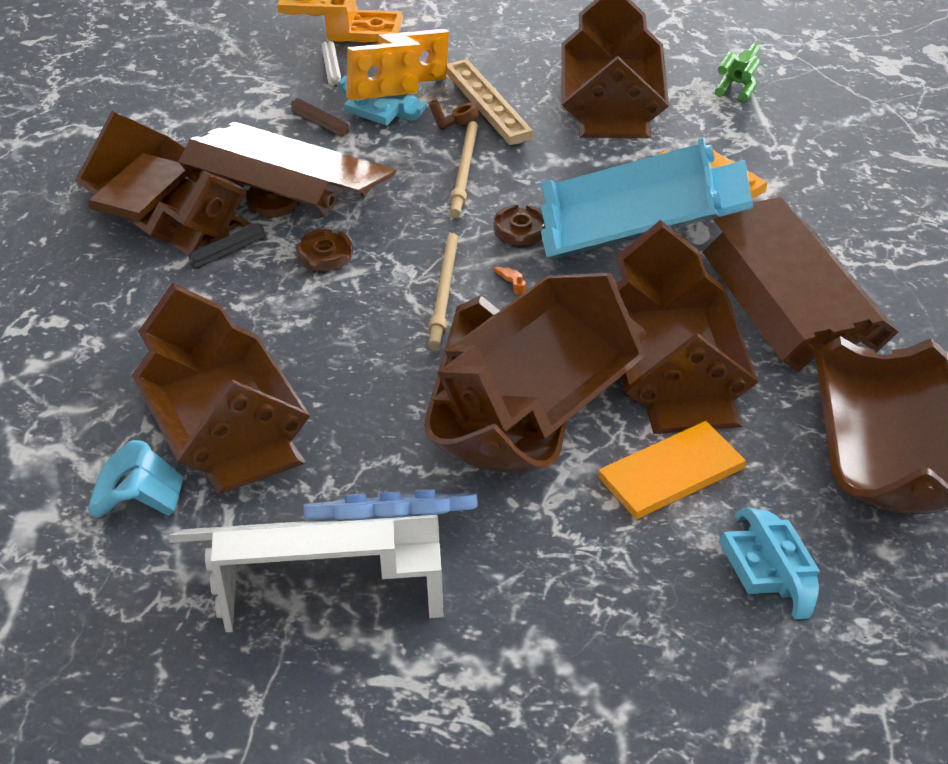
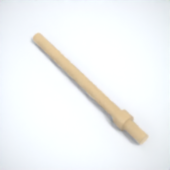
[449,121,478,218]
[428,233,458,350]

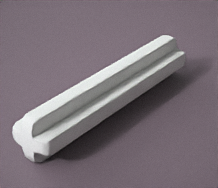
[322,41,341,87]

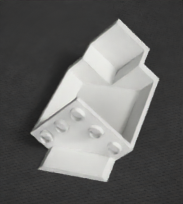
[167,514,444,632]

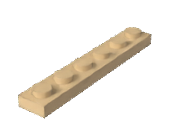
[446,59,533,145]

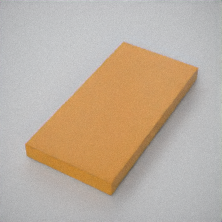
[598,421,746,520]

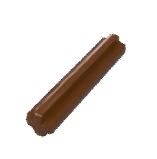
[290,98,349,137]

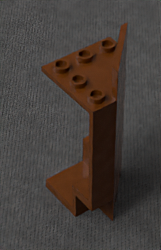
[561,0,669,138]
[75,110,251,256]
[616,220,759,434]
[431,273,647,445]
[132,283,311,495]

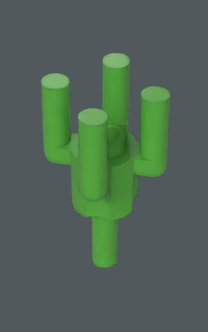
[715,43,760,102]

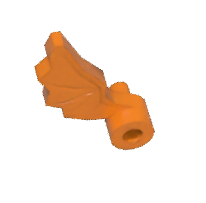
[494,267,526,295]

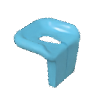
[88,440,184,518]

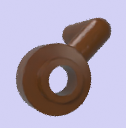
[428,99,479,129]

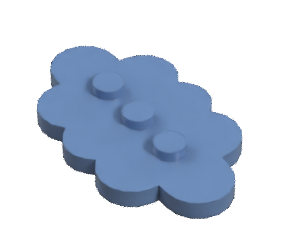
[303,489,478,520]

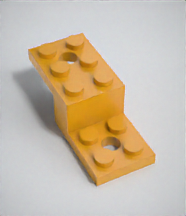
[277,0,403,43]
[346,29,449,100]

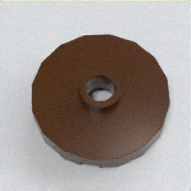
[246,186,300,218]
[493,205,545,246]
[296,229,353,271]

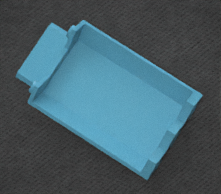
[541,138,753,260]

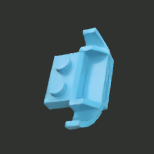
[338,75,427,126]
[719,507,820,620]

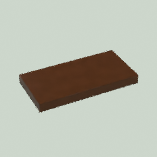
[89,153,188,222]

